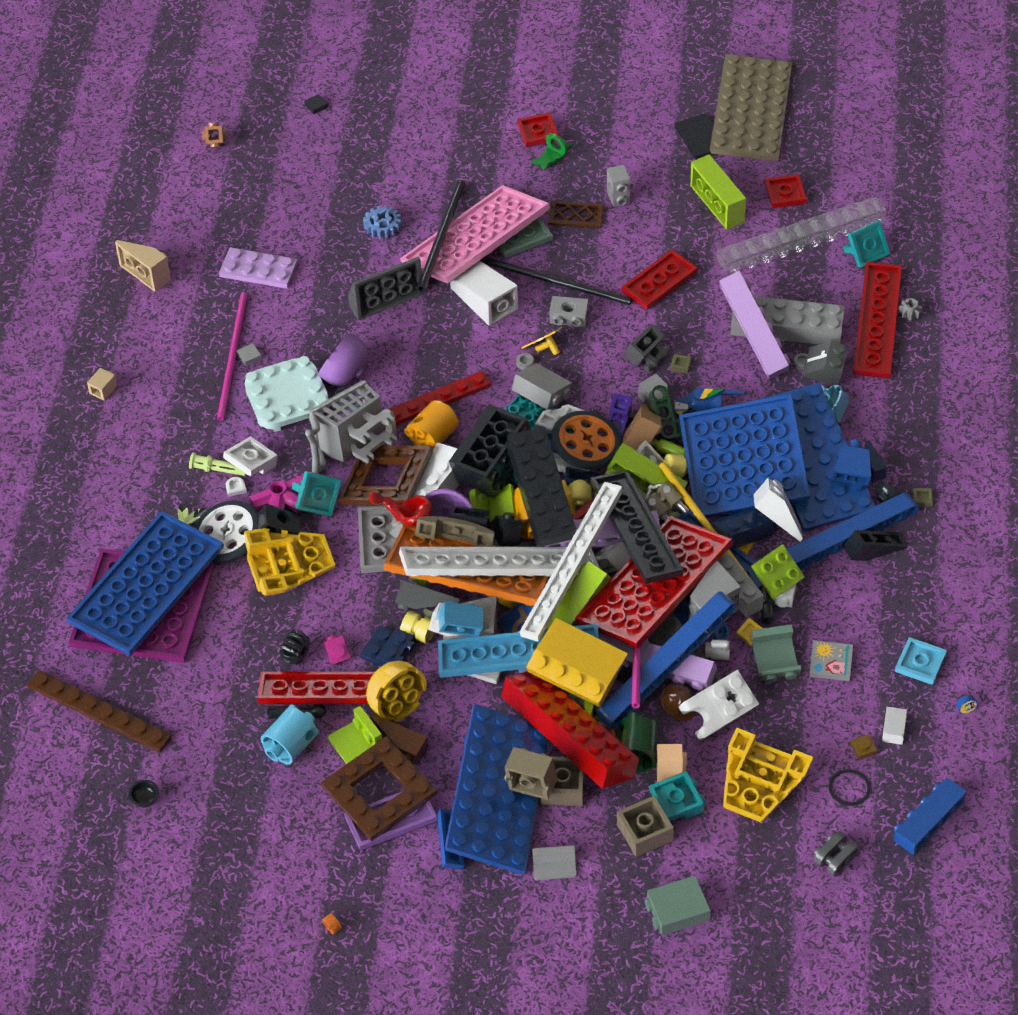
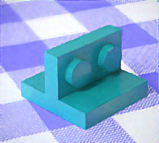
[842,220,890,268]
[291,471,342,517]

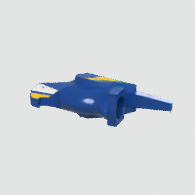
[675,388,744,416]

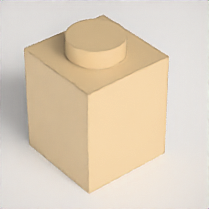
[87,368,117,400]

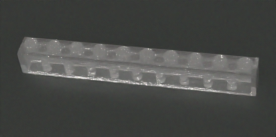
[716,196,886,275]

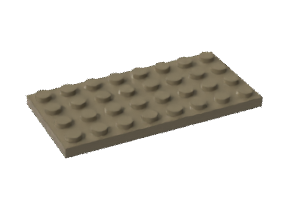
[710,54,792,162]

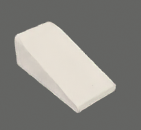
[882,707,907,745]

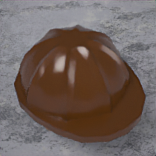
[660,683,696,721]

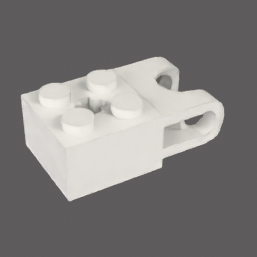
[678,669,759,741]

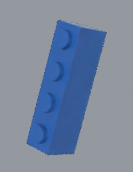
[894,778,967,855]

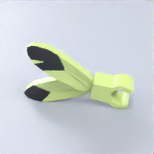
[178,504,206,525]

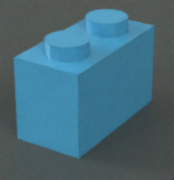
[439,601,483,637]

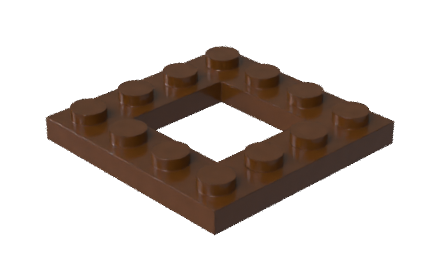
[338,446,433,506]
[321,736,437,842]

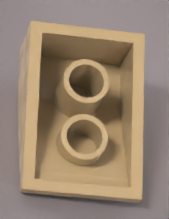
[115,240,171,292]

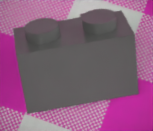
[623,324,670,372]

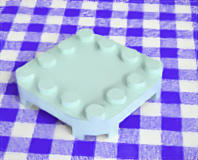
[245,356,328,432]

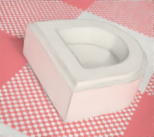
[226,477,247,497]

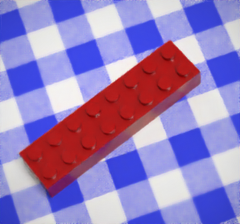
[501,671,639,789]

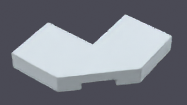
[535,404,585,434]

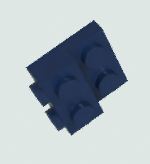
[360,625,416,667]

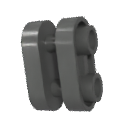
[813,831,861,877]

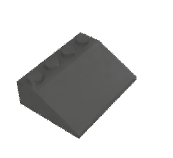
[348,256,423,320]

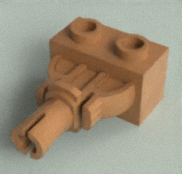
[623,404,662,451]

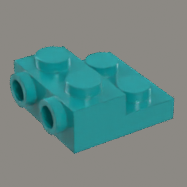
[649,771,706,821]

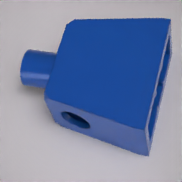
[832,439,871,486]

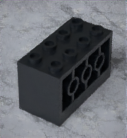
[449,404,531,498]

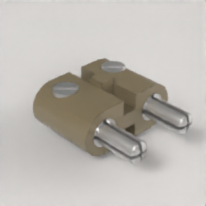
[645,482,689,521]

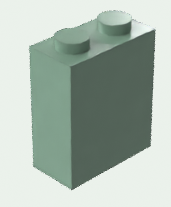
[645,876,711,936]

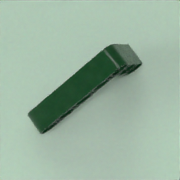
[649,385,682,440]

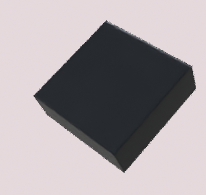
[304,94,328,114]

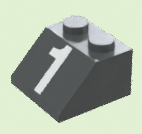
[802,341,849,385]

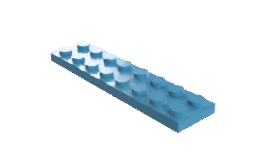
[438,624,599,678]

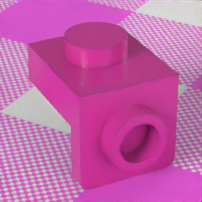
[322,634,351,665]

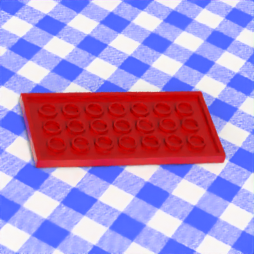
[575,516,733,648]

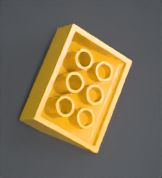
[526,618,628,708]

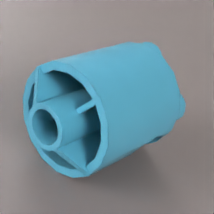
[261,704,320,765]

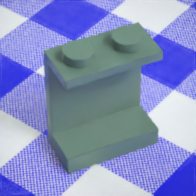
[751,624,801,683]

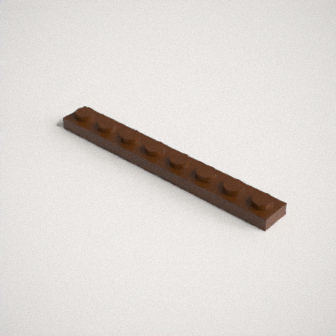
[27,670,172,753]

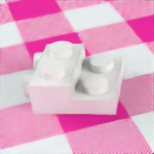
[223,436,277,477]

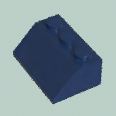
[709,508,776,550]

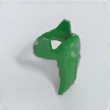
[532,133,573,170]

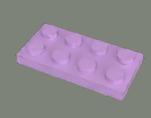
[219,247,298,289]

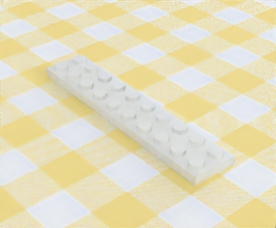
[399,547,600,576]

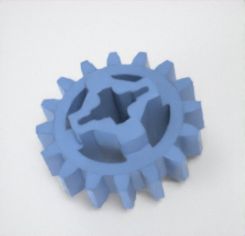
[363,205,402,239]

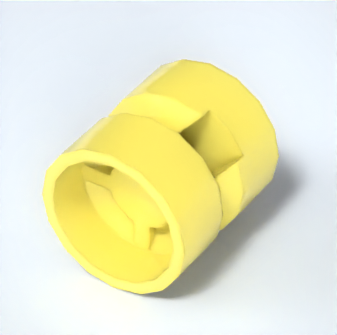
[400,610,435,644]

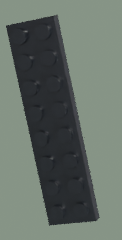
[591,470,683,584]

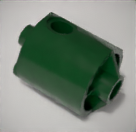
[617,712,660,773]

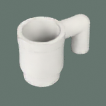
[705,640,730,661]

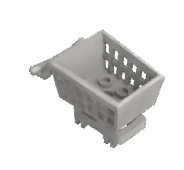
[305,380,397,474]

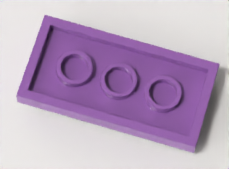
[344,791,437,851]

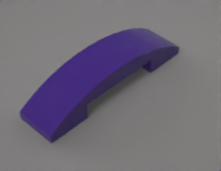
[598,393,633,468]

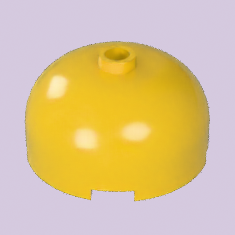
[366,661,427,722]

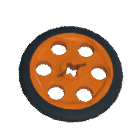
[551,411,622,470]

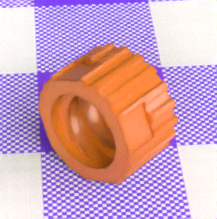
[322,913,342,935]

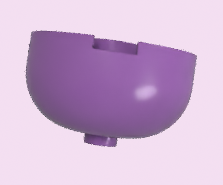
[318,333,368,386]

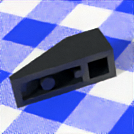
[843,530,908,561]

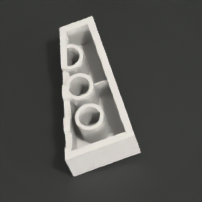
[413,443,459,497]

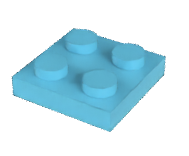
[895,637,947,685]

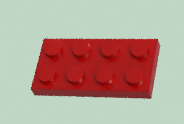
[621,249,698,310]

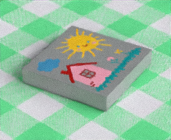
[809,640,853,681]

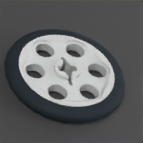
[194,500,258,563]

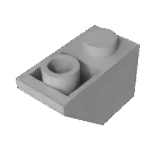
[638,374,668,417]

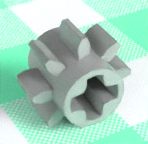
[899,298,922,321]

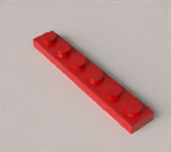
[389,370,491,426]

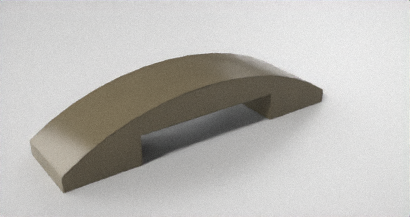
[415,516,495,547]

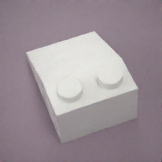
[754,478,803,542]

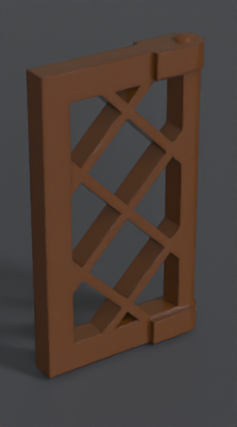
[548,200,604,229]

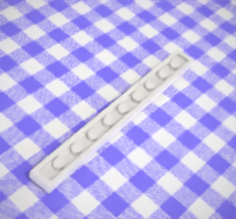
[520,482,623,642]

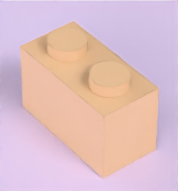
[656,744,687,782]

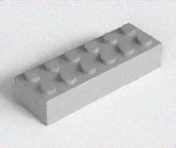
[731,296,845,344]

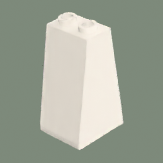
[450,261,518,326]

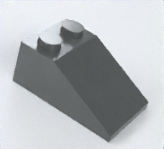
[394,580,460,611]

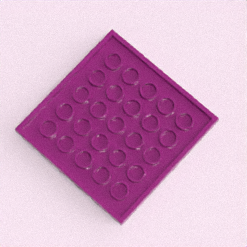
[69,548,214,663]

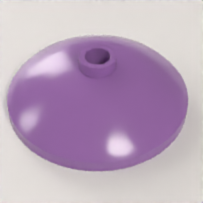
[425,488,473,517]

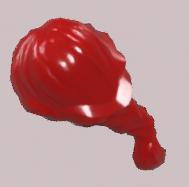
[369,491,432,527]

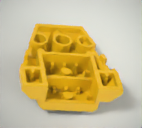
[244,528,335,596]
[723,728,813,823]

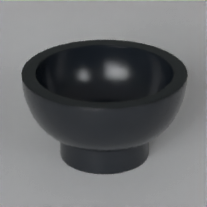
[876,481,901,503]
[129,780,159,808]

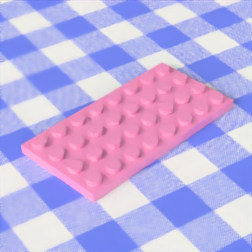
[400,185,550,284]

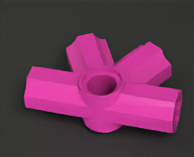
[249,476,303,513]

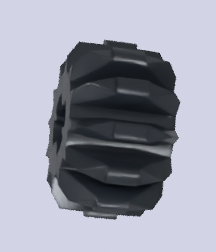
[280,630,310,665]

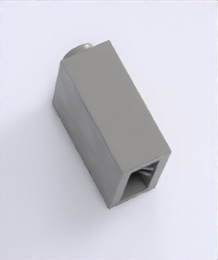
[512,363,572,410]

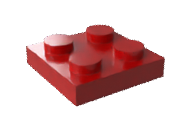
[517,113,559,147]
[765,174,807,208]

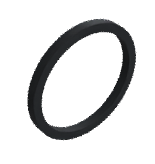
[829,769,870,806]

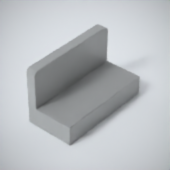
[532,845,577,880]

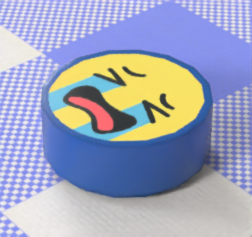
[956,695,978,714]

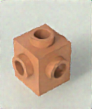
[202,122,227,147]

